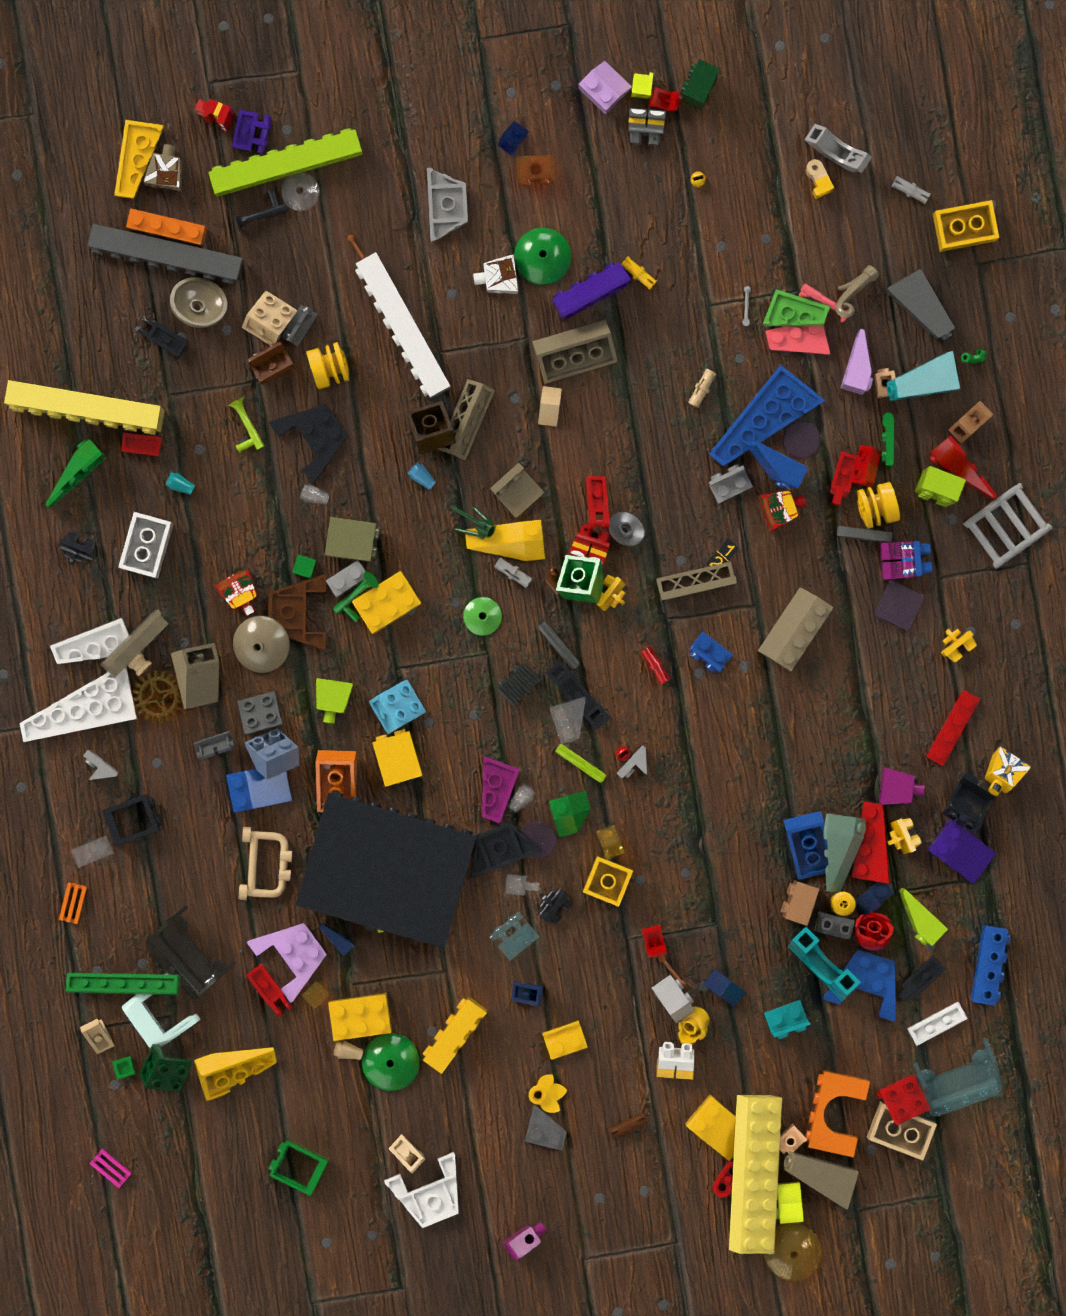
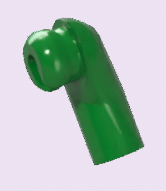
[961,349,987,364]

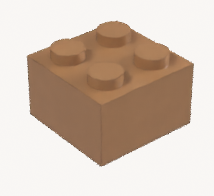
[781,880,819,926]

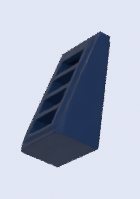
[319,923,356,955]

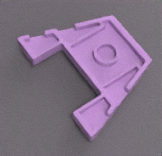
[247,923,327,1003]

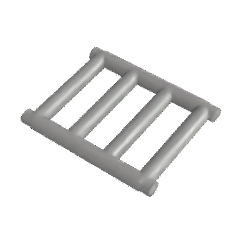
[963,483,1053,569]

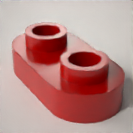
[713,1161,734,1197]

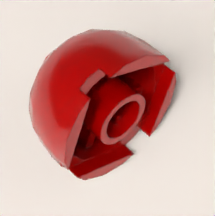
[854,912,894,951]

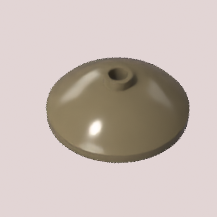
[170,277,227,328]
[233,616,290,673]

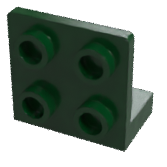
[140,1044,193,1092]

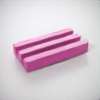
[90,1148,132,1188]

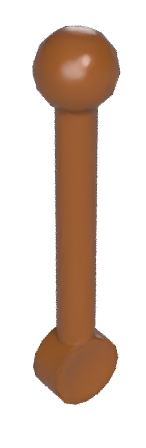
[347,235,365,260]
[658,955,686,987]

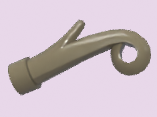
[836,265,879,318]

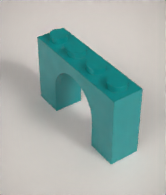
[788,927,861,1002]

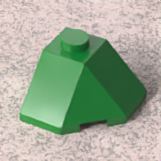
[549,791,591,838]

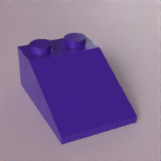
[927,820,996,884]

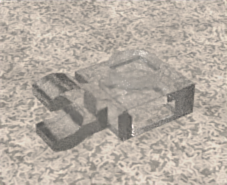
[505,874,540,895]

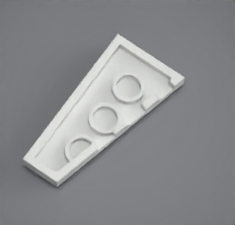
[50,618,129,664]

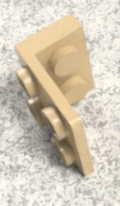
[242,291,297,345]

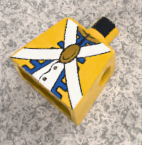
[985,746,1031,796]

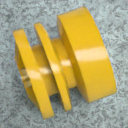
[306,342,349,390]
[857,482,900,529]

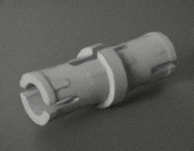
[891,176,931,204]
[494,557,533,588]

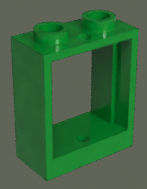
[268,1139,329,1196]

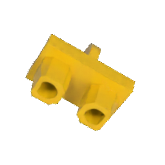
[597,575,626,612]
[941,629,977,663]
[887,818,922,854]

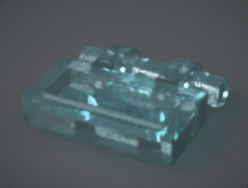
[489,912,540,961]

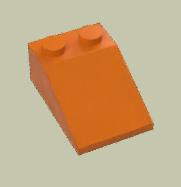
[316,750,357,812]

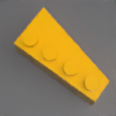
[423,997,487,1074]

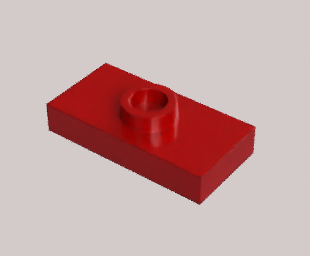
[121,432,162,457]

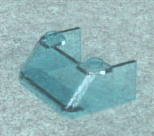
[914,1038,1002,1116]

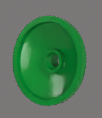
[514,228,571,285]
[362,1033,420,1091]

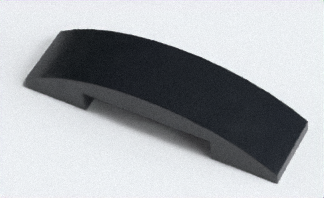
[546,660,611,730]

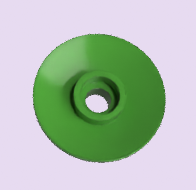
[464,597,502,636]

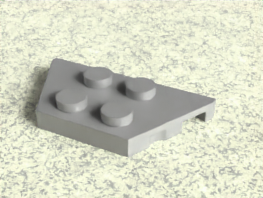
[427,168,468,242]

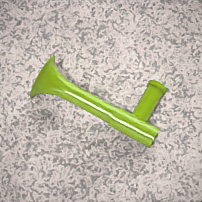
[228,397,264,453]

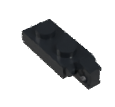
[898,955,946,1001]

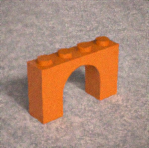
[805,1070,870,1157]

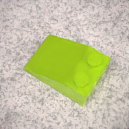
[898,888,948,946]

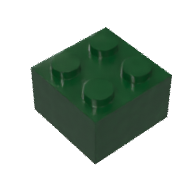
[680,59,720,111]

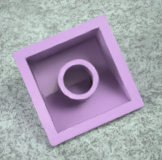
[578,61,632,115]

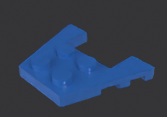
[823,949,896,1022]

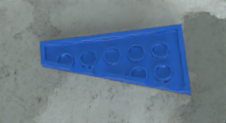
[708,365,825,466]

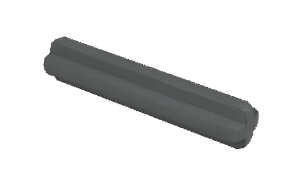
[538,622,580,670]

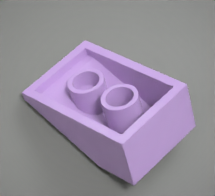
[841,329,873,395]

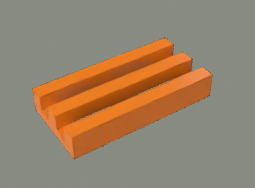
[59,882,87,924]

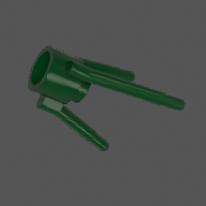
[451,506,496,540]

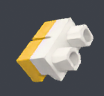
[656,1042,694,1080]

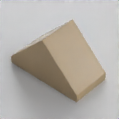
[538,386,562,427]

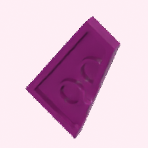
[482,756,520,823]

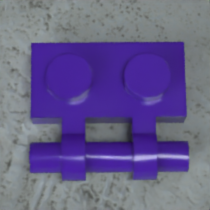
[232,110,272,154]

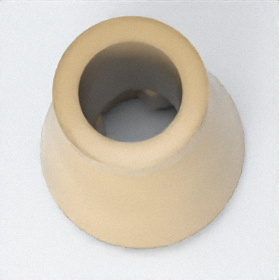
[334,1040,363,1060]

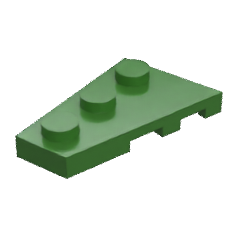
[763,289,830,326]

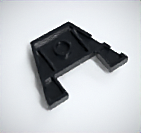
[269,404,348,484]

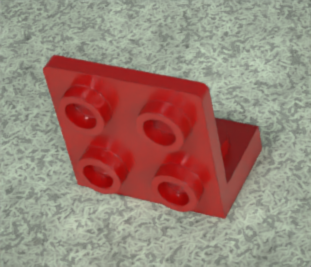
[875,1074,930,1125]

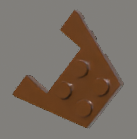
[268,575,327,650]

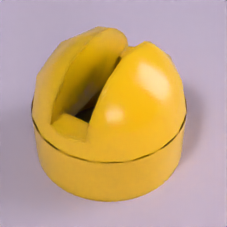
[690,171,706,188]

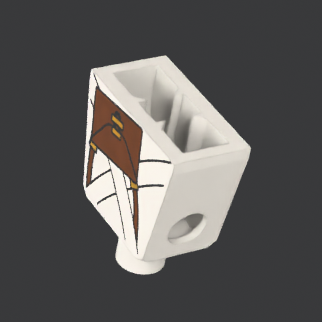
[473,255,518,294]

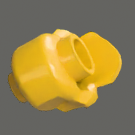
[678,1007,710,1045]

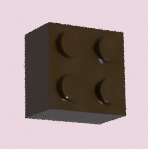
[406,401,456,455]

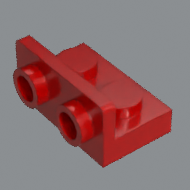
[851,445,882,488]

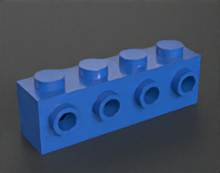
[970,925,1010,1006]

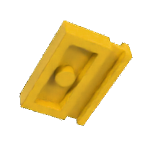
[542,1020,588,1060]

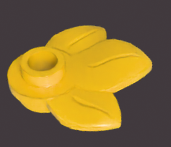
[529,1074,567,1113]

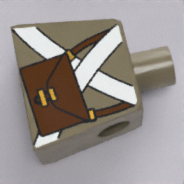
[144,144,182,191]

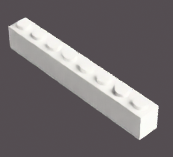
[355,252,451,399]

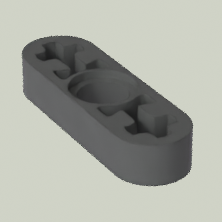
[836,526,893,543]

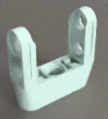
[122,973,201,1048]

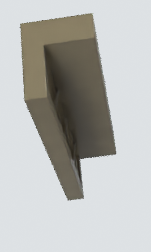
[438,379,495,460]
[656,562,737,601]
[100,609,169,678]

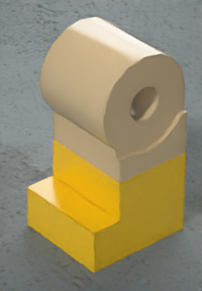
[806,159,834,199]

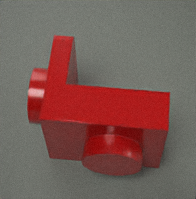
[649,87,681,112]
[641,925,667,958]

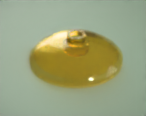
[764,1223,822,1282]

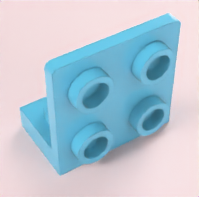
[369,680,426,734]

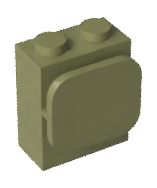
[325,517,380,562]

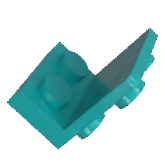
[764,1000,810,1039]

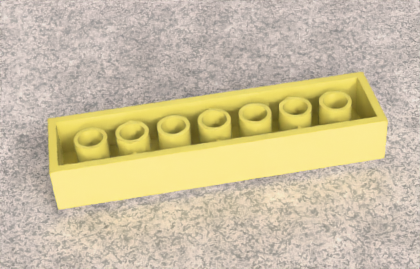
[4,380,165,435]
[729,1095,782,1254]

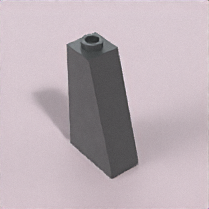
[886,269,955,340]

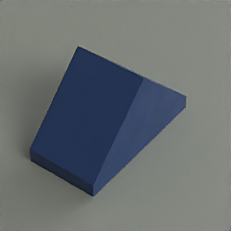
[704,969,746,1007]
[511,982,543,1006]

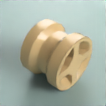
[128,653,152,677]

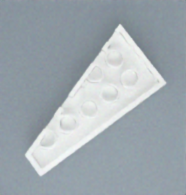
[20,666,137,742]

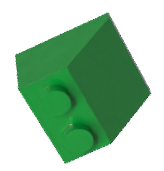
[556,555,603,603]

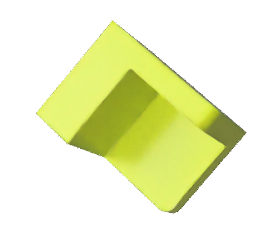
[631,73,653,99]

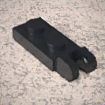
[135,316,190,359]

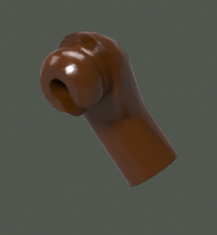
[545,566,560,595]

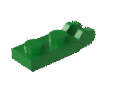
[882,412,894,468]

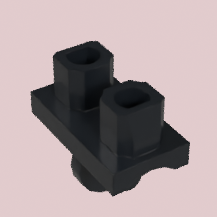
[60,532,95,566]
[538,887,573,924]

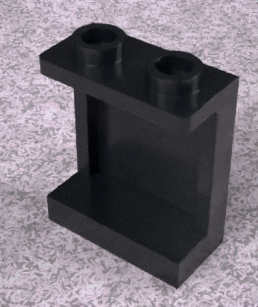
[942,771,997,833]

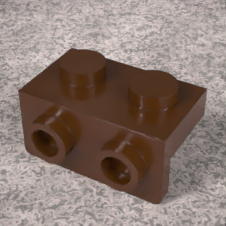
[247,342,295,386]

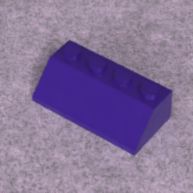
[552,262,631,322]

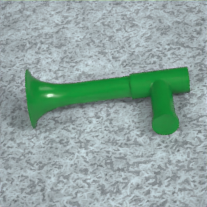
[333,572,379,623]

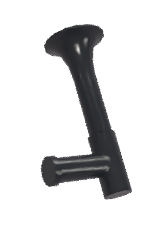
[233,189,288,232]

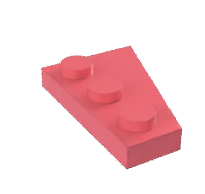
[765,326,830,355]

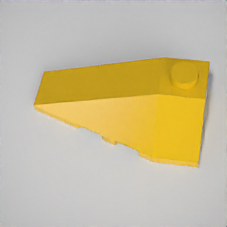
[465,520,545,561]
[194,1047,277,1101]

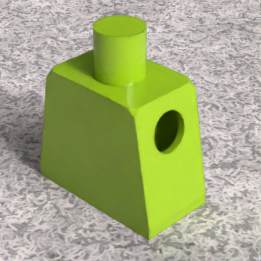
[316,678,354,724]

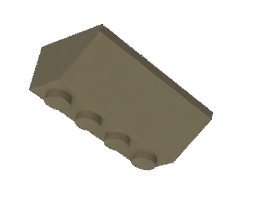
[532,319,618,384]
[758,587,834,672]

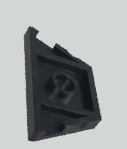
[472,822,542,878]

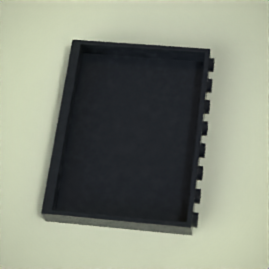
[295,791,477,948]

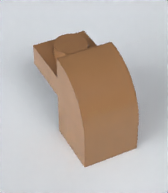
[948,401,993,444]

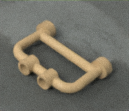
[239,827,292,900]

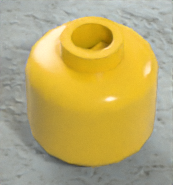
[830,891,856,917]

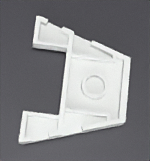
[384,1152,459,1228]

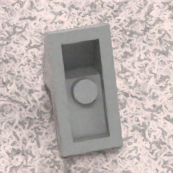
[616,745,647,778]
[83,750,120,780]

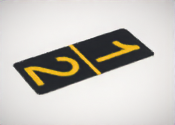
[706,539,739,573]

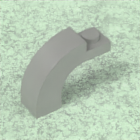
[804,124,872,173]

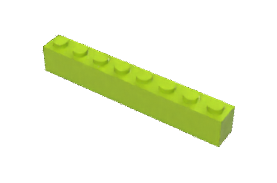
[208,128,363,197]

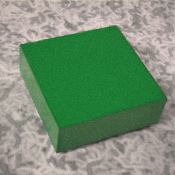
[292,555,317,579]
[112,1056,136,1080]

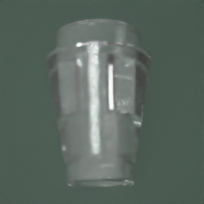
[300,484,329,505]
[508,784,536,813]

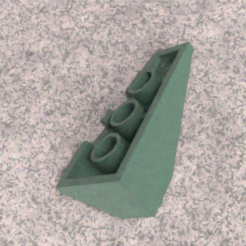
[824,814,866,892]

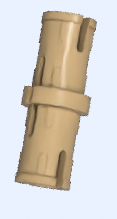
[688,369,717,408]

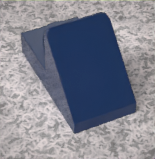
[855,882,895,916]

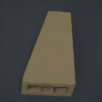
[784,1151,859,1209]

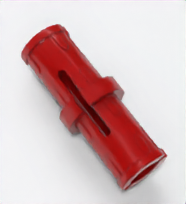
[640,646,671,685]

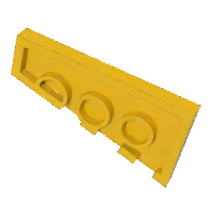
[115,120,164,199]

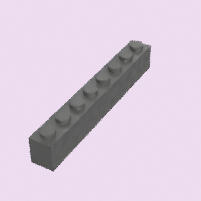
[87,224,244,284]

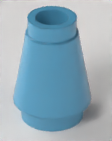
[407,462,436,490]

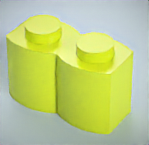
[776,1182,803,1224]

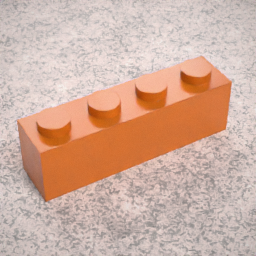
[126,208,207,248]

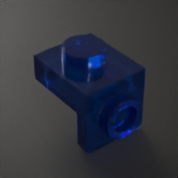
[498,121,530,156]

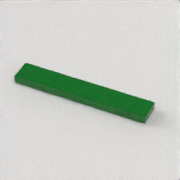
[65,973,180,995]

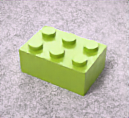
[915,466,966,507]

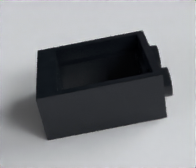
[102,794,162,846]

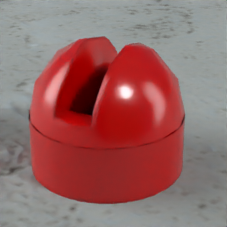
[616,746,631,762]

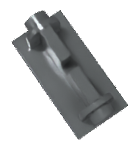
[282,305,318,347]
[193,731,235,760]

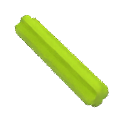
[556,744,606,783]

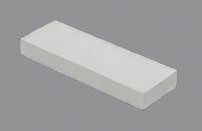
[907,1002,967,1046]

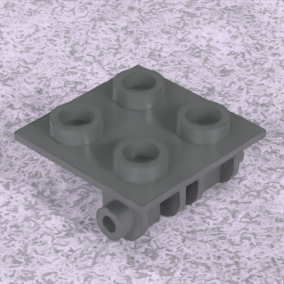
[238,691,283,735]

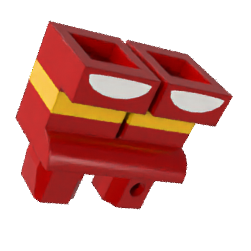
[195,99,235,132]
[569,524,610,567]

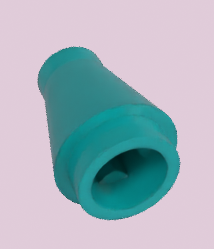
[165,472,195,495]

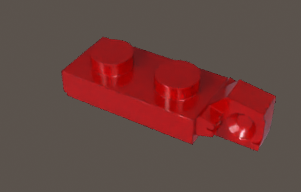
[830,451,857,506]

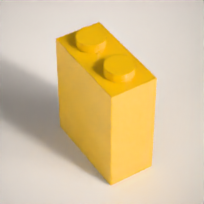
[372,729,423,787]

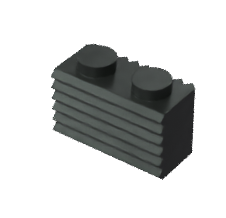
[497,663,541,706]

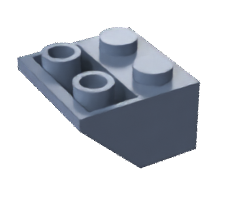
[245,728,299,779]

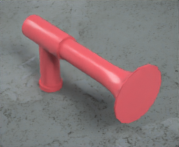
[799,284,849,322]

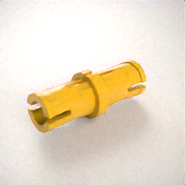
[621,256,657,290]

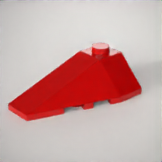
[929,436,997,500]

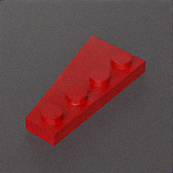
[852,802,891,884]

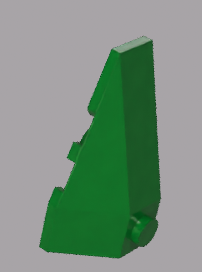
[45,439,107,509]

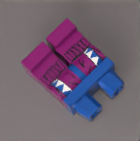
[880,541,932,581]

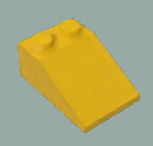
[685,1095,736,1161]

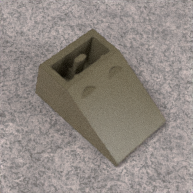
[171,643,219,709]

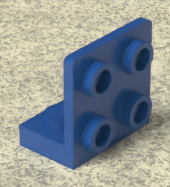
[688,631,733,673]

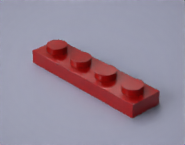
[926,690,980,766]

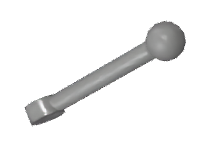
[742,286,751,326]

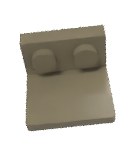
[490,463,544,518]

